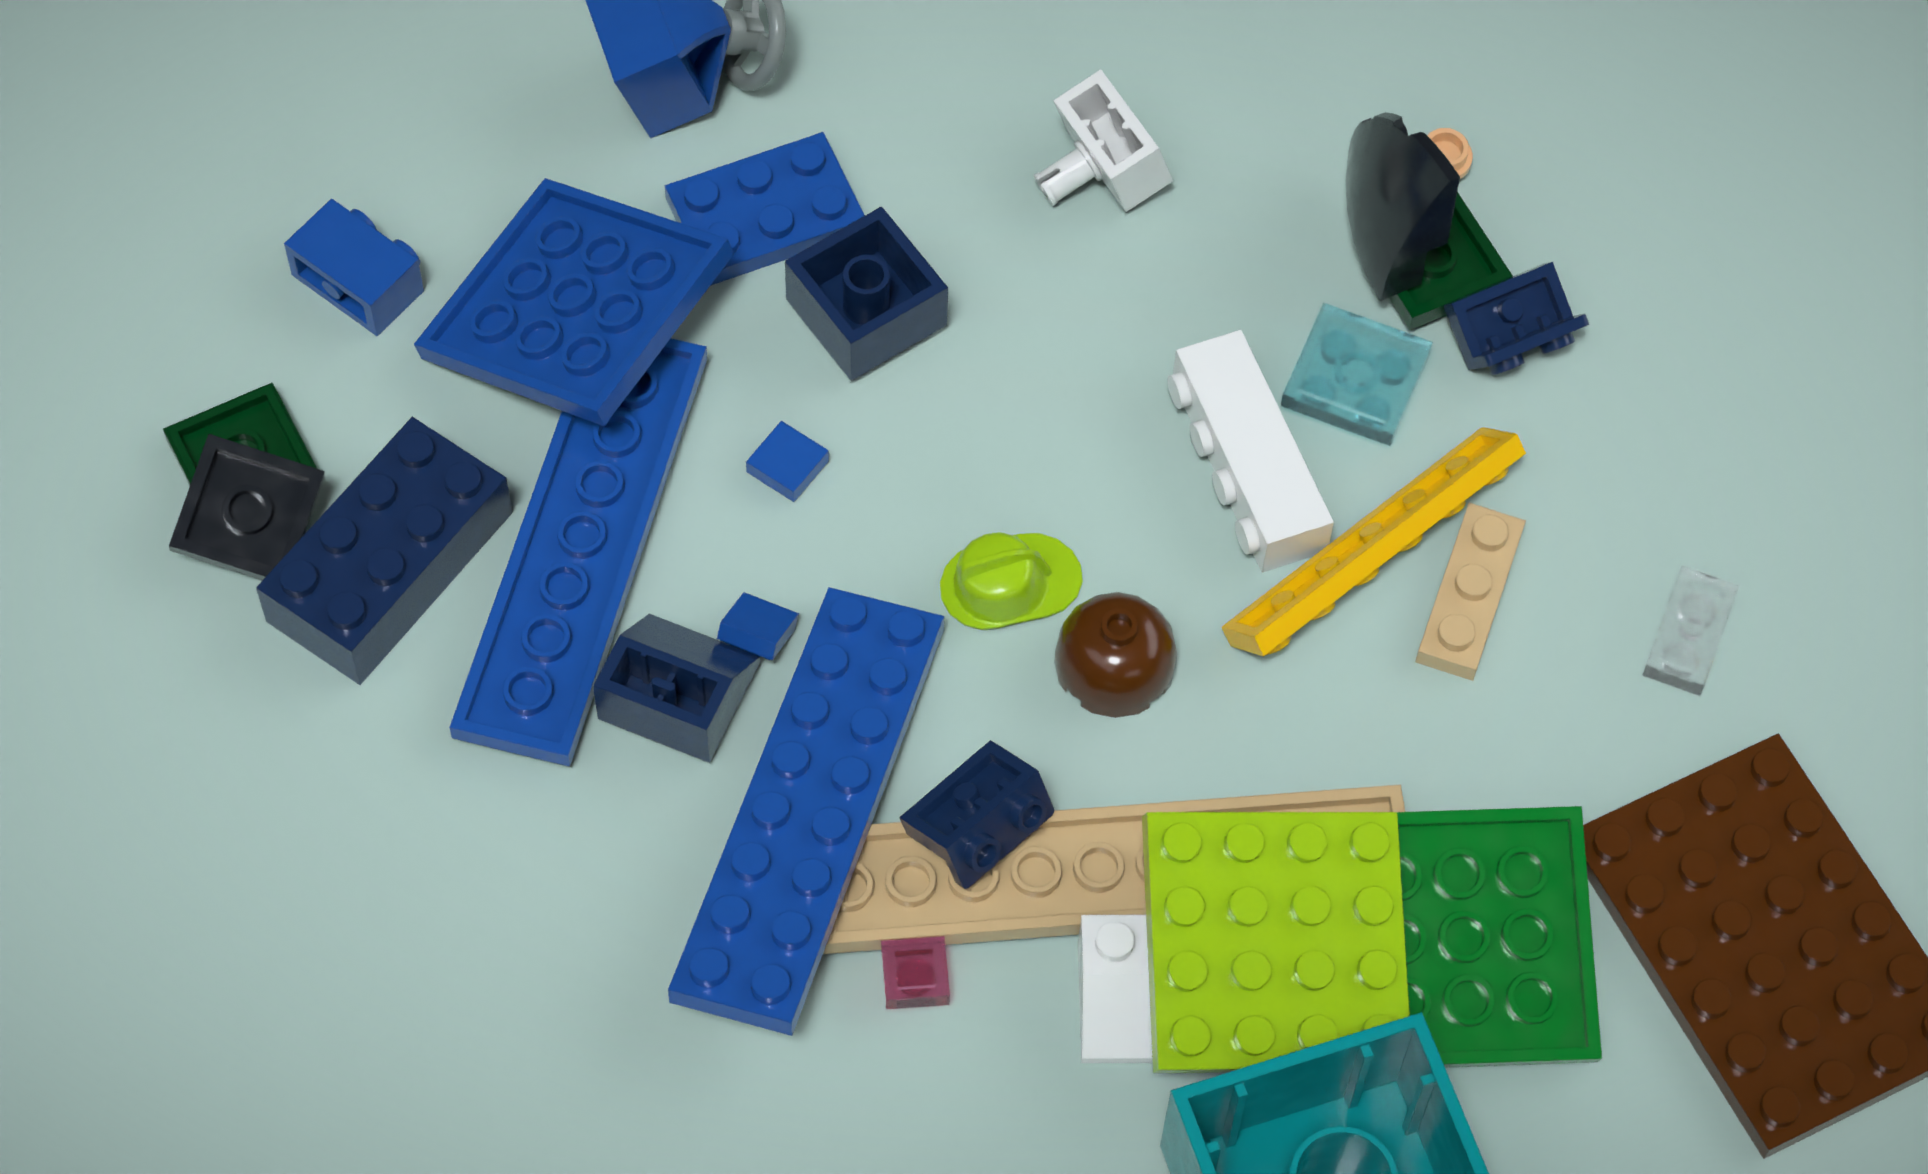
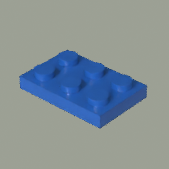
[664,132,865,286]

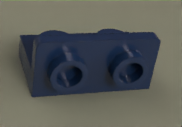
[899,740,1054,889]

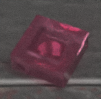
[881,936,950,1010]

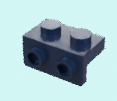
[1443,262,1589,375]

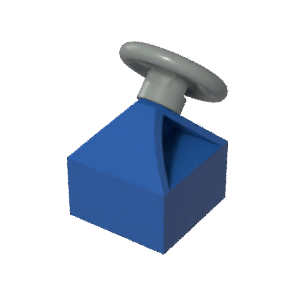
[585,0,786,138]

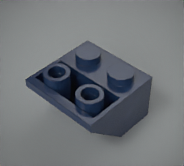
[593,613,760,763]

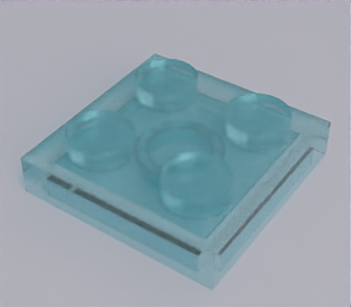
[1281,303,1433,446]

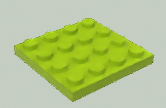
[1142,812,1409,1073]

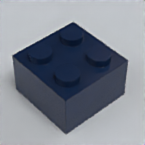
[785,206,948,381]

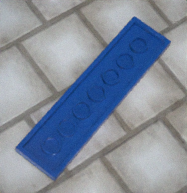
[449,338,707,767]
[668,587,944,1036]

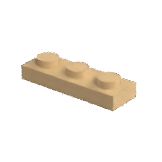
[1415,502,1526,681]

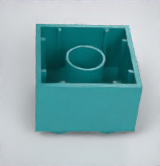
[1160,1012,1489,1174]

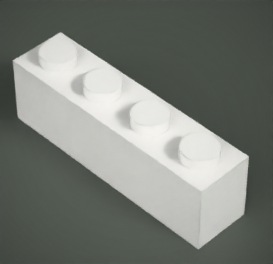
[1167,330,1334,573]

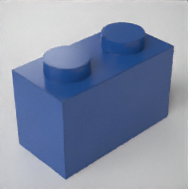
[284,198,424,337]

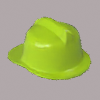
[940,532,1083,630]

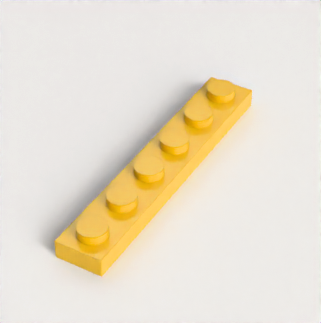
[1221,427,1526,657]

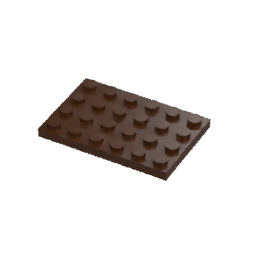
[1583,733,1928,1159]

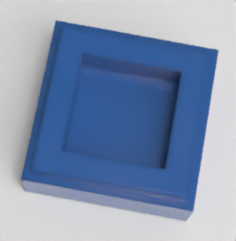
[746,421,829,502]
[717,592,799,661]

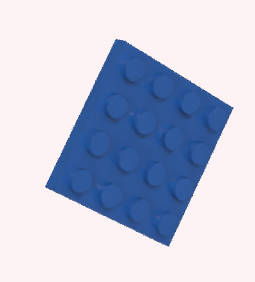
[414,178,734,426]

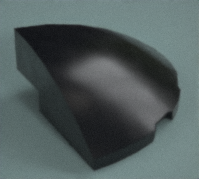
[1346,112,1460,301]

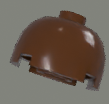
[1054,592,1177,718]

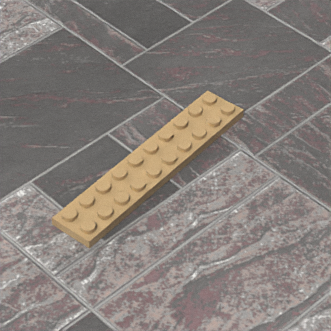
[823,784,1405,954]

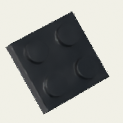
[169,434,325,580]

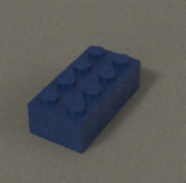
[256,416,512,685]

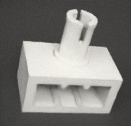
[1033,69,1173,212]

